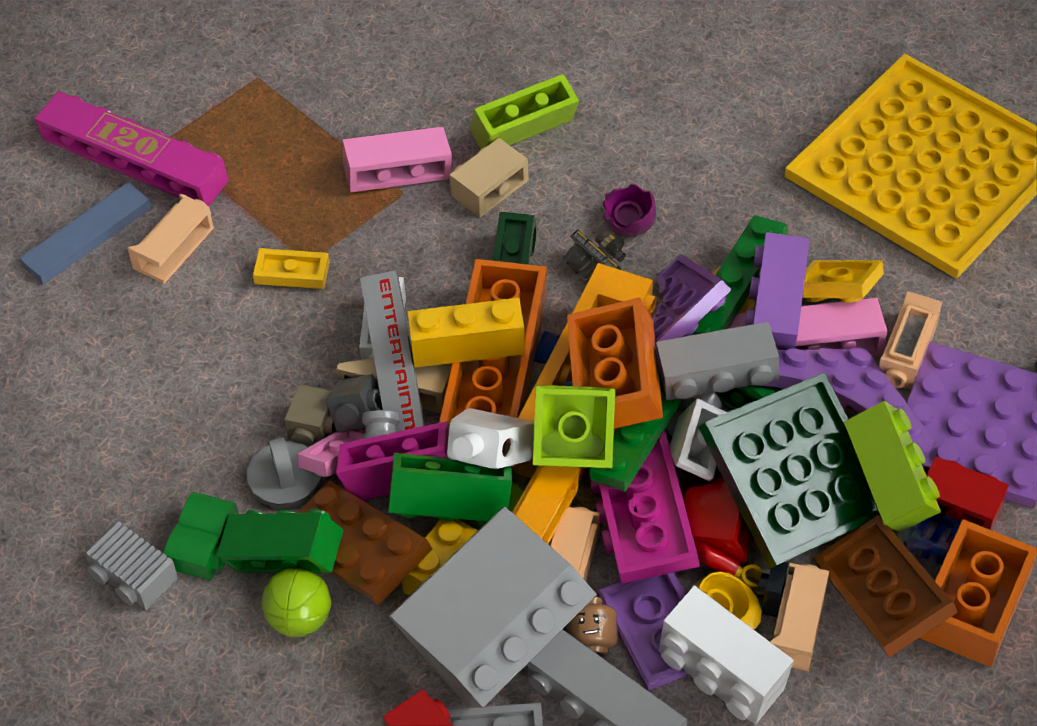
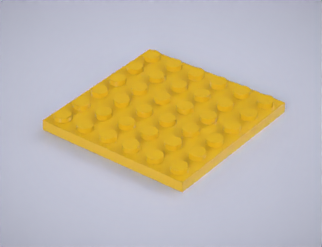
[784,53,1037,279]

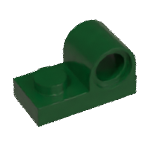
[492,212,537,265]

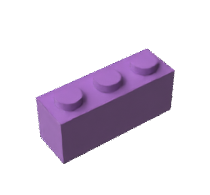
[745,232,810,350]

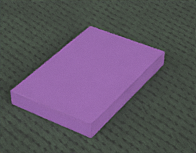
[597,572,689,691]

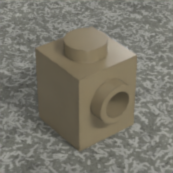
[284,384,336,447]

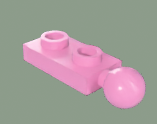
[297,428,366,477]

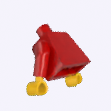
[684,476,762,593]

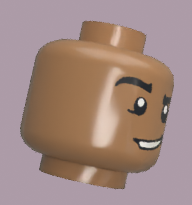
[565,597,618,657]

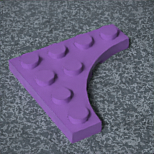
[651,254,731,354]
[753,348,934,453]

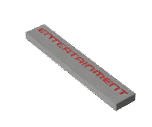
[360,270,425,432]

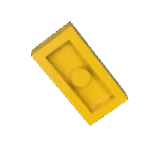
[253,248,330,289]

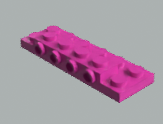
[589,429,700,584]

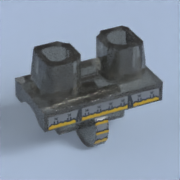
[563,229,626,282]

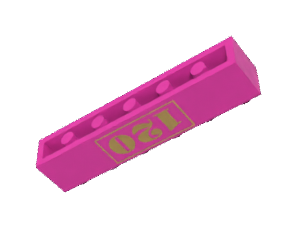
[34,91,229,206]

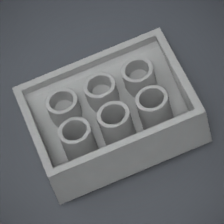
[388,507,597,708]

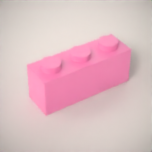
[342,127,452,193]

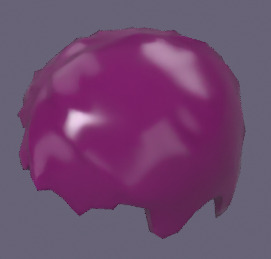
[603,183,656,237]

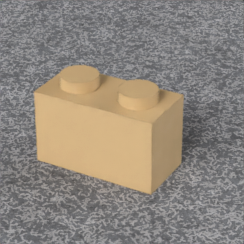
[450,138,529,218]

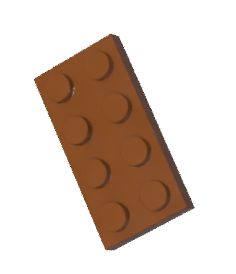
[297,480,433,606]
[813,515,958,658]

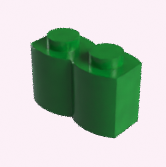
[164,492,239,581]

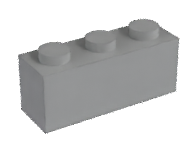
[656,322,779,401]

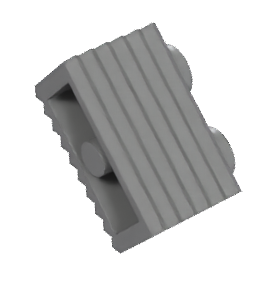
[84,521,178,610]

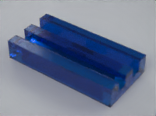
[907,513,961,565]

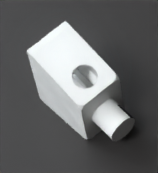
[447,408,534,469]

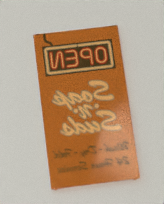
[171,78,403,253]

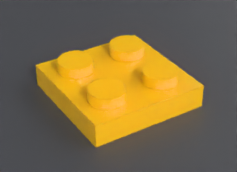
[802,260,884,303]

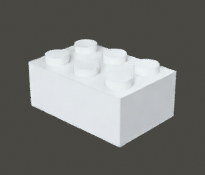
[659,586,794,725]

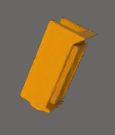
[512,466,579,544]

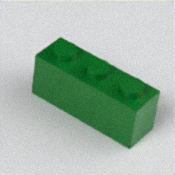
[388,453,512,524]
[216,509,344,573]

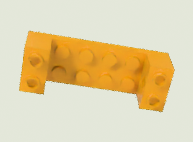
[514,263,657,480]

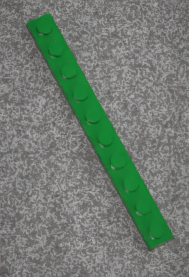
[589,215,787,492]

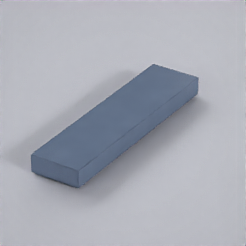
[19,182,152,285]

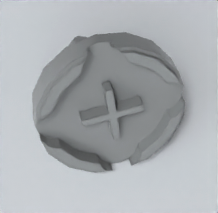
[247,437,323,511]

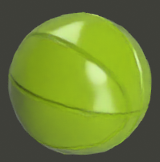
[261,567,332,637]

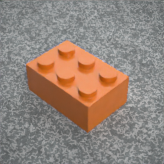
[567,297,663,429]
[919,519,1037,668]

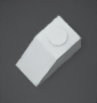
[669,398,728,481]

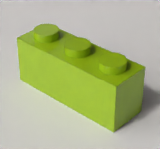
[469,74,579,149]
[844,401,941,532]

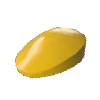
[690,572,762,630]

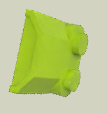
[532,385,615,468]

